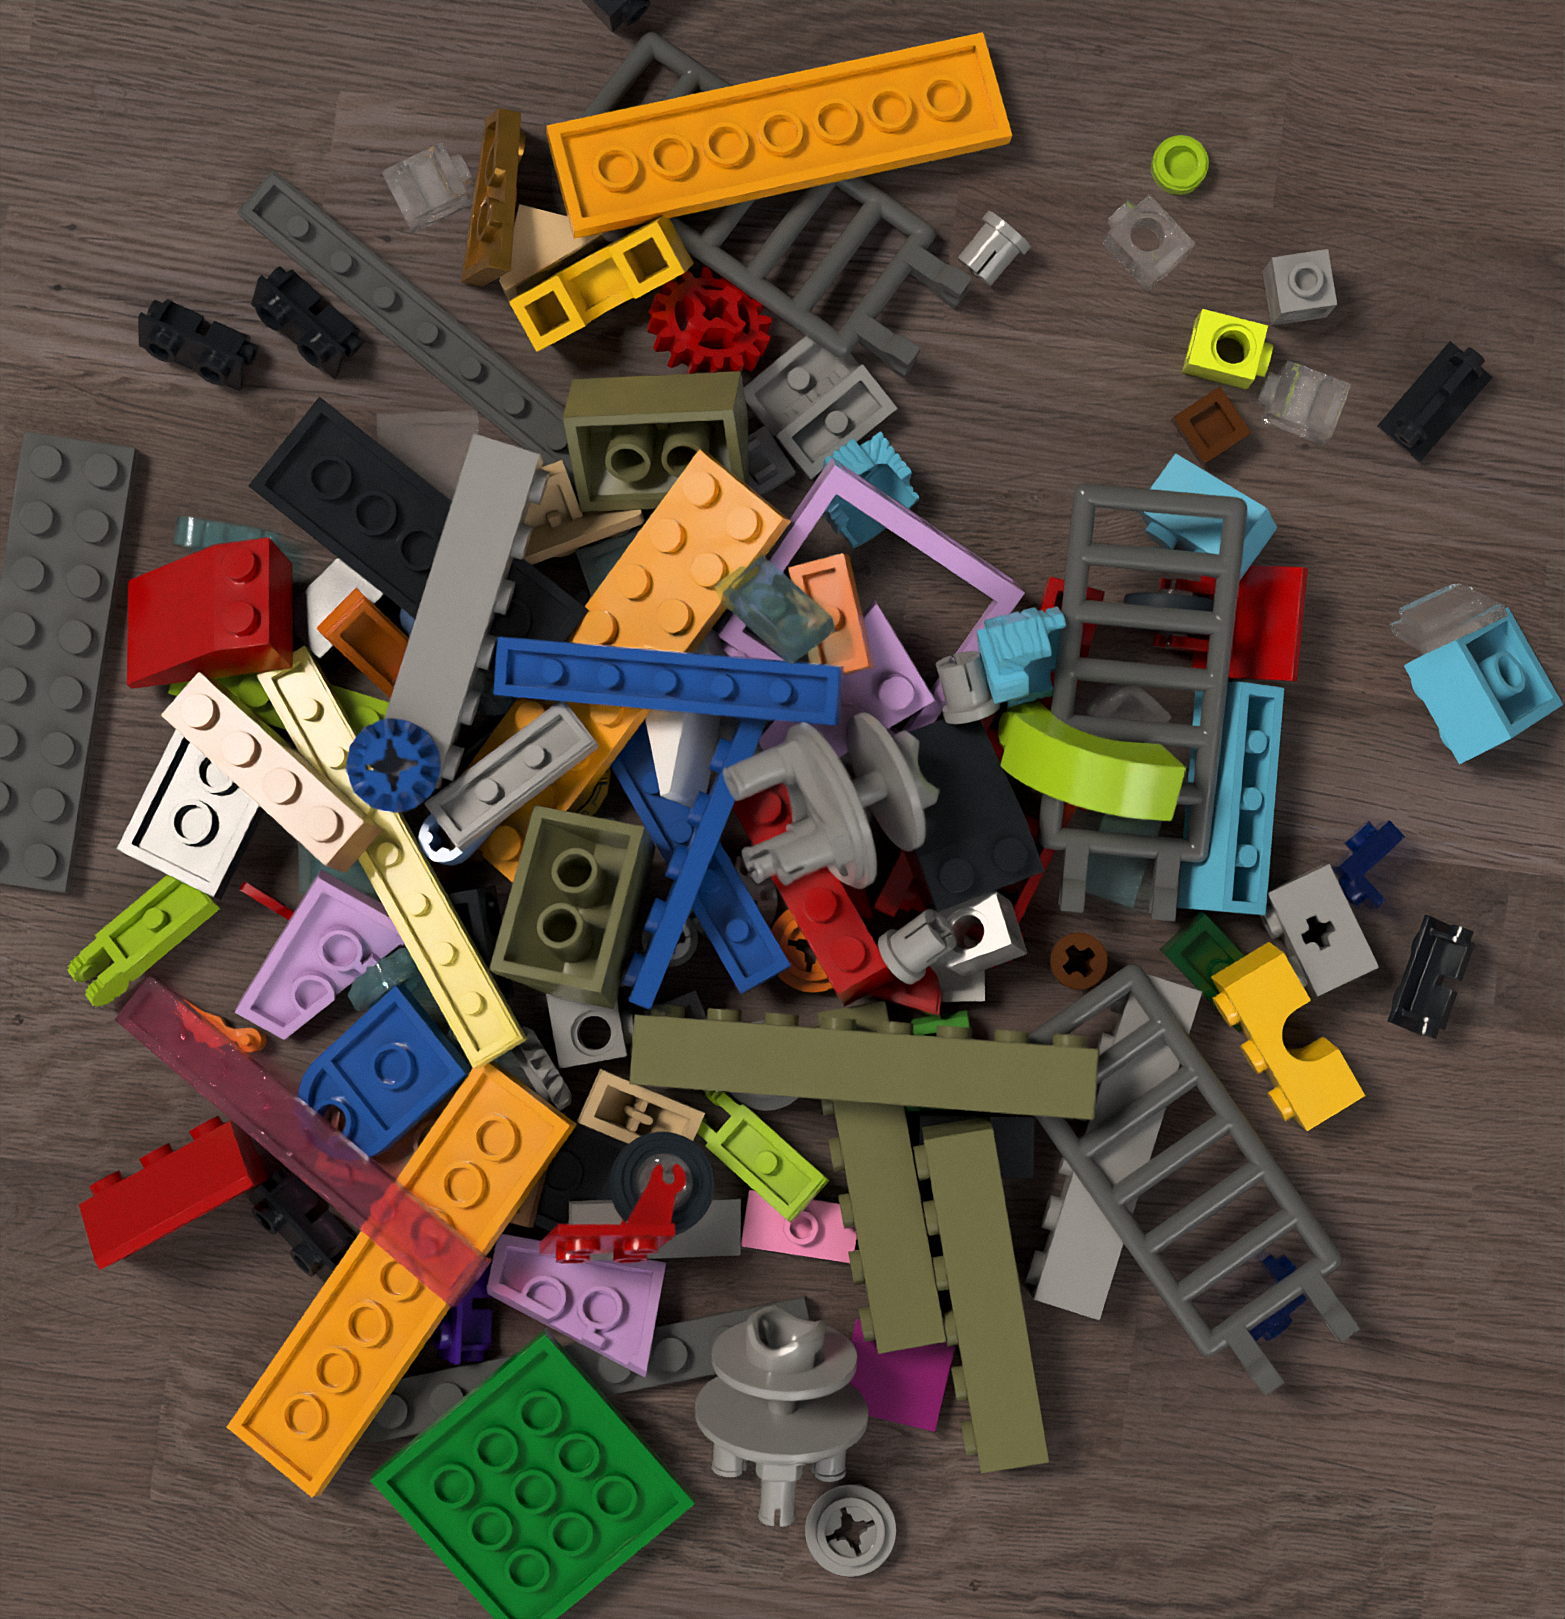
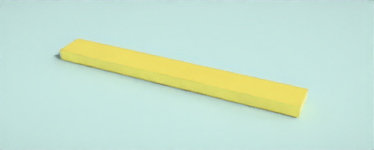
[257,645,527,1069]

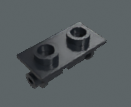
[251,266,364,378]
[138,299,258,391]
[1377,341,1493,462]
[1387,914,1476,1039]
[248,1167,355,1282]

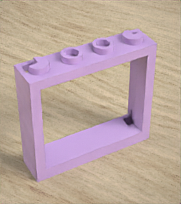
[717,457,1025,736]

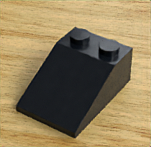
[904,718,1044,912]

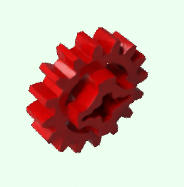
[647,267,772,374]

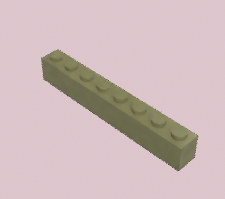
[629,1004,1099,1120]

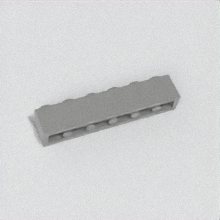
[369,433,550,789]
[1024,974,1202,1320]

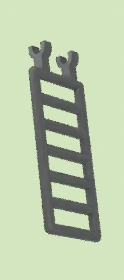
[580,32,973,379]
[1038,483,1248,921]
[1029,964,1360,1396]

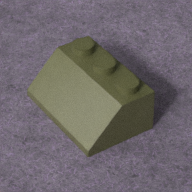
[563,371,749,512]
[490,805,656,1010]

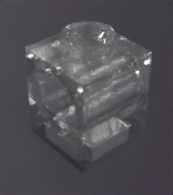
[381,142,475,234]
[1103,194,1196,292]
[1257,360,1351,445]

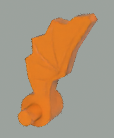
[179,999,267,1052]

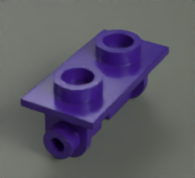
[431,1251,493,1364]

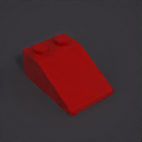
[127,537,293,689]

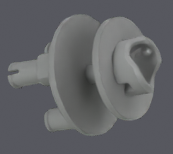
[723,712,939,889]
[695,1305,869,1526]

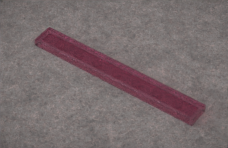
[114,975,492,1307]

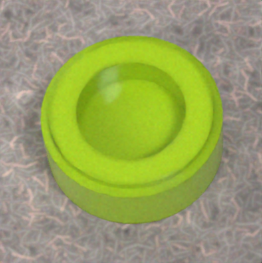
[1151,135,1209,195]

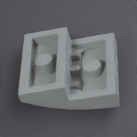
[743,335,897,480]

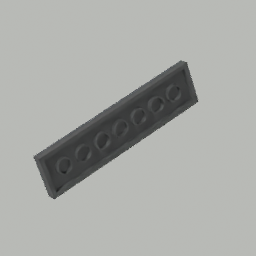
[0,431,139,893]

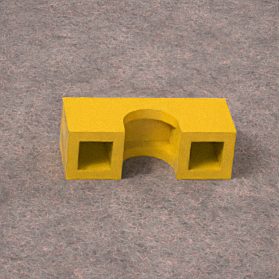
[509,215,693,352]
[1211,942,1365,1131]

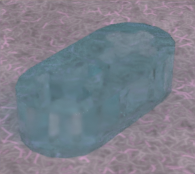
[172,516,282,552]

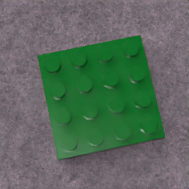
[370,1328,695,1619]

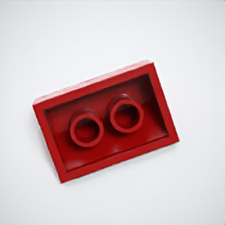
[79,1115,271,1270]

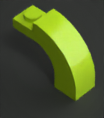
[998,699,1186,821]

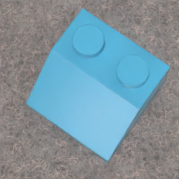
[1404,607,1563,765]

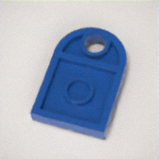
[298,985,472,1161]

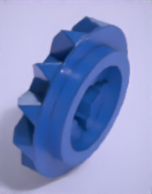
[345,718,441,812]

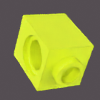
[1182,309,1273,389]

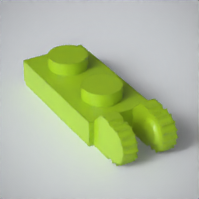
[67,875,220,1007]
[697,1090,829,1223]

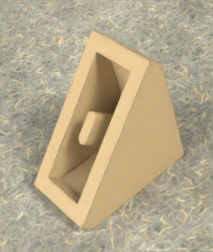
[499,204,605,301]
[577,1069,705,1144]

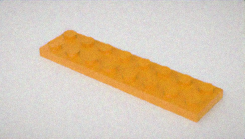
[546,32,1012,239]
[463,449,791,883]
[227,1060,577,1498]

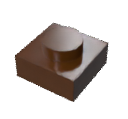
[1171,386,1251,467]

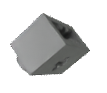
[1260,864,1379,997]

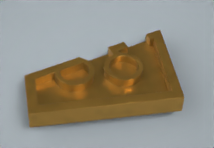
[461,108,526,287]

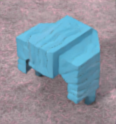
[822,432,920,549]
[977,607,1066,707]

